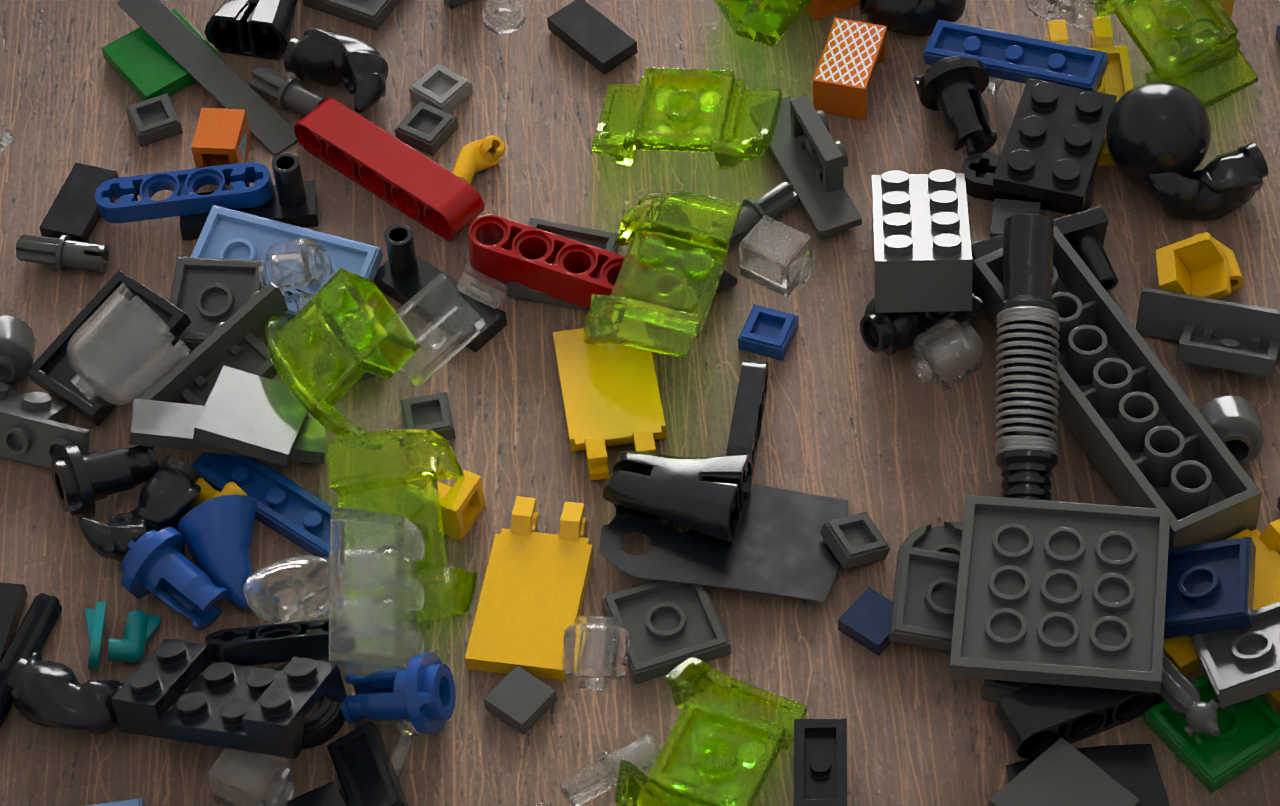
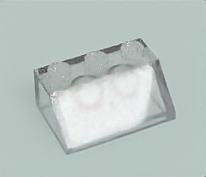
[329,508,424,676]

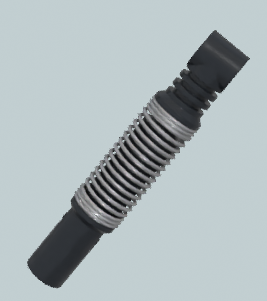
[994,214,1060,501]

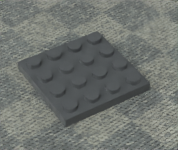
[949,495,1171,693]

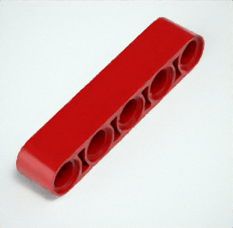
[294,98,484,240]
[468,214,687,333]

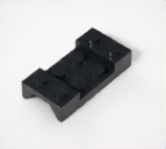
[111,639,347,759]

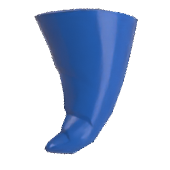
[177,494,279,612]

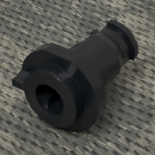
[913,56,997,156]
[51,442,159,520]

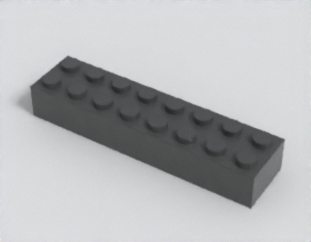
[972,226,1262,548]

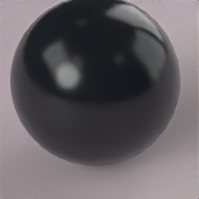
[1106,81,1211,184]

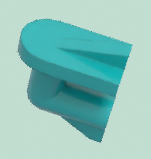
[84,601,161,670]

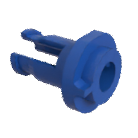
[121,527,230,631]
[340,652,456,735]

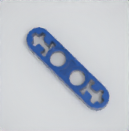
[94,162,274,223]

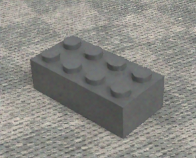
[871,169,973,313]

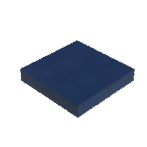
[1164,536,1256,639]

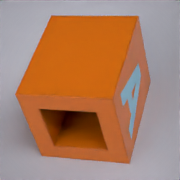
[191,108,252,168]

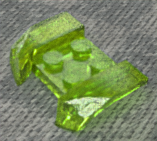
[1092,0,1259,108]
[591,68,783,169]
[583,190,741,359]
[325,429,477,634]
[615,657,807,806]

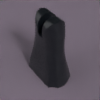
[204,0,297,60]
[603,451,754,543]

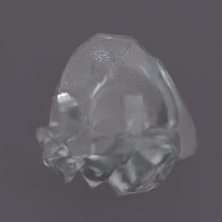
[243,553,346,625]

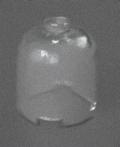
[66,283,190,405]

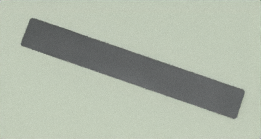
[118,0,297,154]

